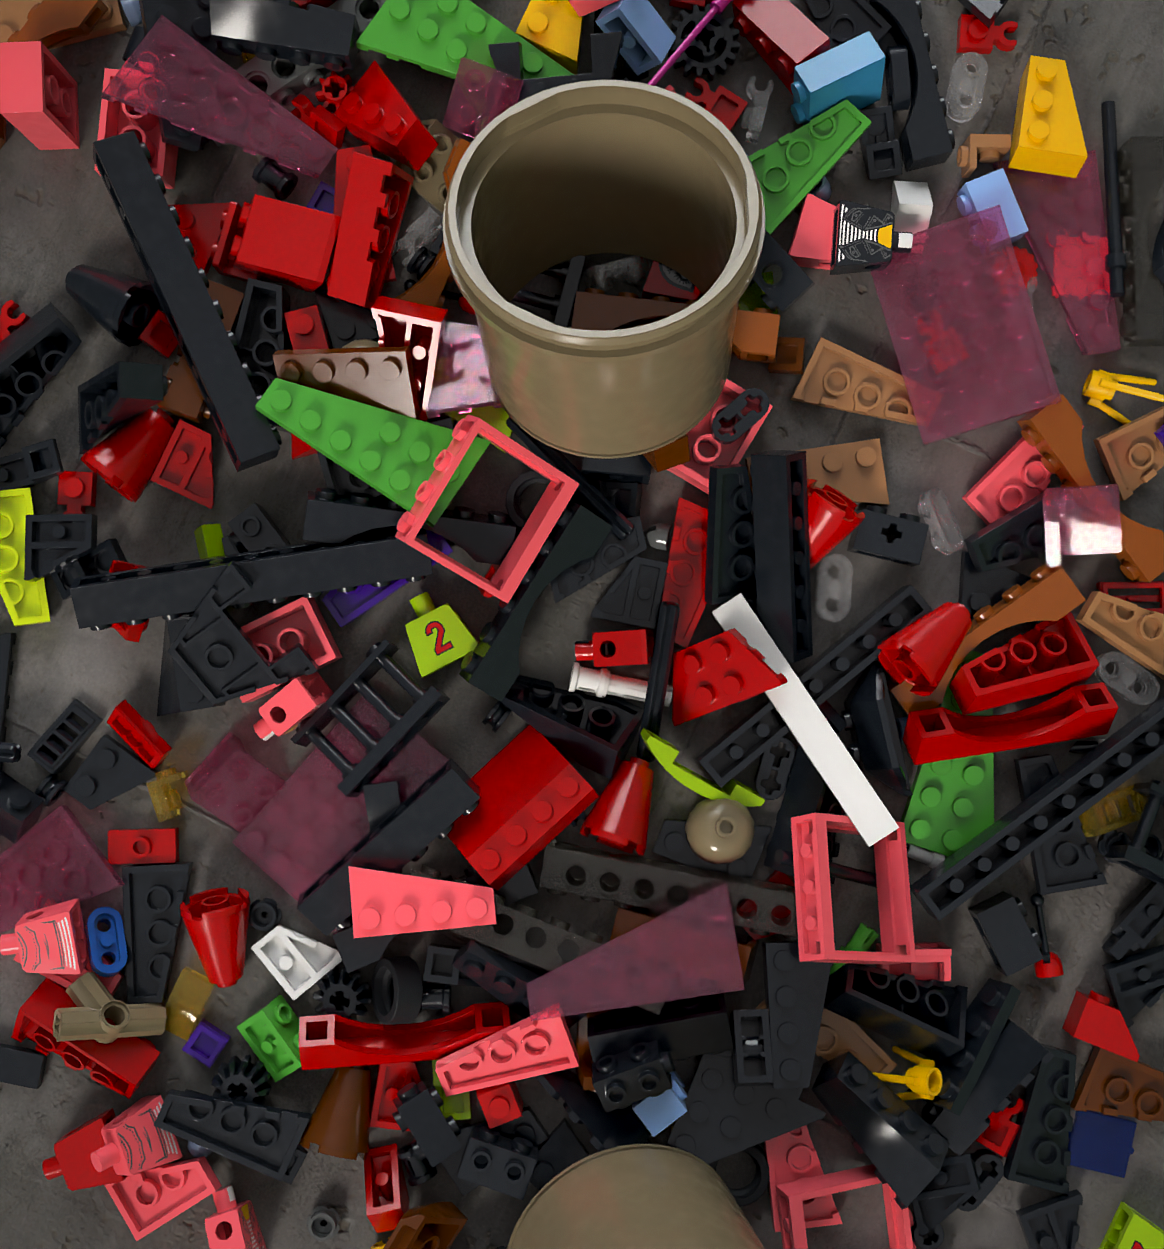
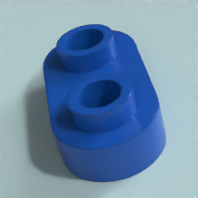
[85,907,128,977]

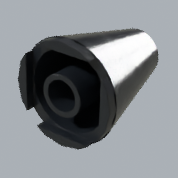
[65,264,163,347]

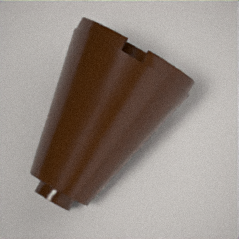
[300,1065,371,1160]

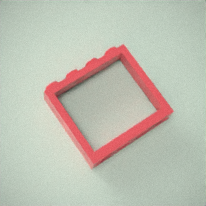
[395,414,579,604]
[791,812,916,965]
[776,1164,916,1249]

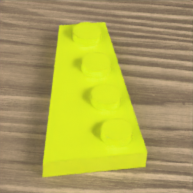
[0,487,51,627]

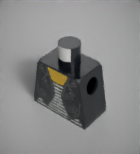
[830,200,913,275]

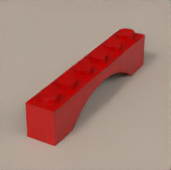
[902,682,1119,765]
[299,1002,511,1070]

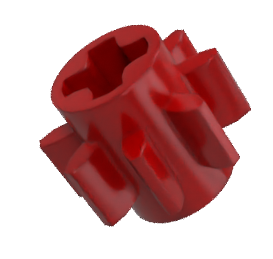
[315,71,354,112]

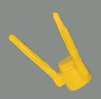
[1082,369,1164,425]
[872,1046,943,1101]

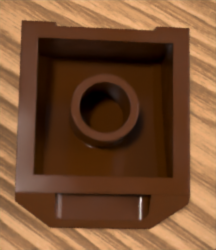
[383,1202,468,1249]

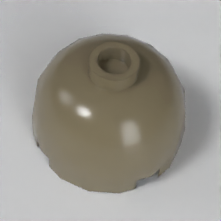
[685,798,755,864]

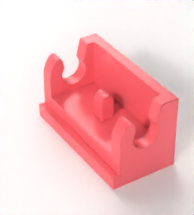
[876,942,952,981]

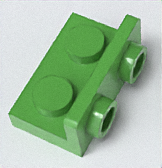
[237,995,301,1082]

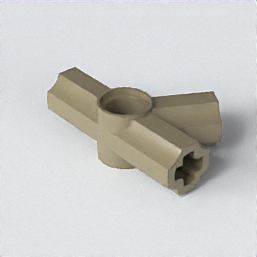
[52,971,167,1044]

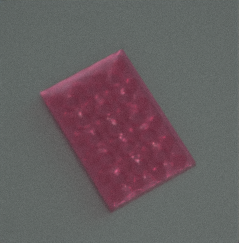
[870,205,1062,446]
[232,696,448,933]

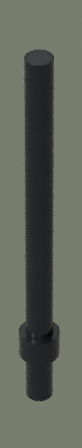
[1101,101,1127,298]

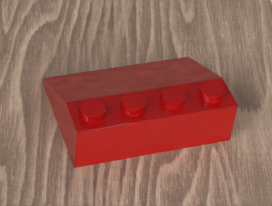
[447,725,599,891]

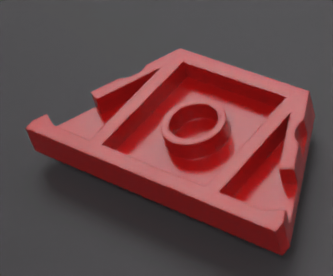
[672,628,788,726]

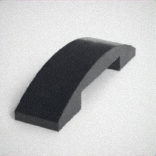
[0,439,64,490]

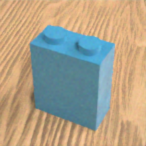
[791,31,886,126]

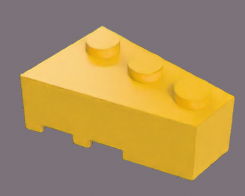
[515,0,584,75]
[1008,55,1088,178]

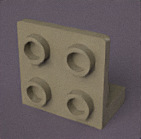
[393,119,459,214]

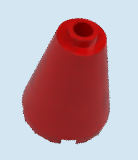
[81,408,175,503]
[807,479,865,570]
[877,602,972,697]
[579,757,654,856]
[180,887,250,988]

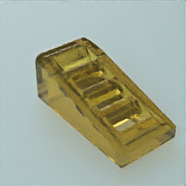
[1079,783,1147,837]

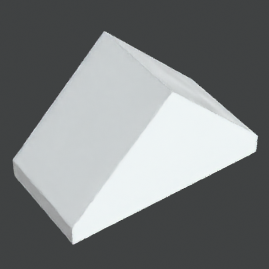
[891,180,933,251]

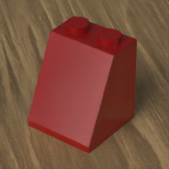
[229,194,341,293]

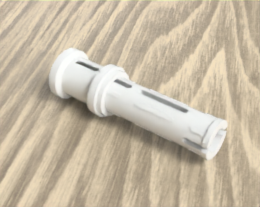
[568,662,673,707]

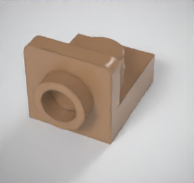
[957,134,1011,178]

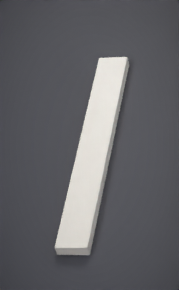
[712,593,899,847]

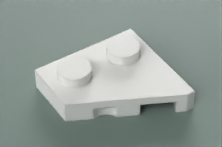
[251,924,342,1001]

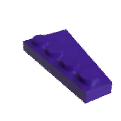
[322,526,454,628]

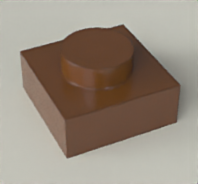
[768,337,806,375]

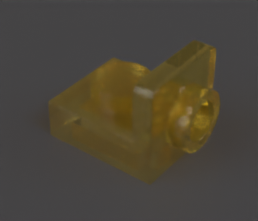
[146,767,189,822]

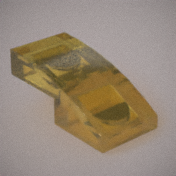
[165,967,215,1041]

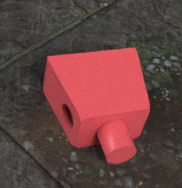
[788,194,836,270]

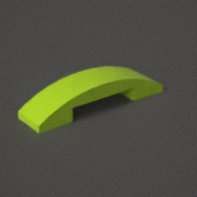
[640,728,765,807]

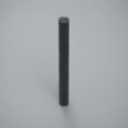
[774,849,877,888]

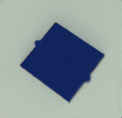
[1068,1110,1137,1178]

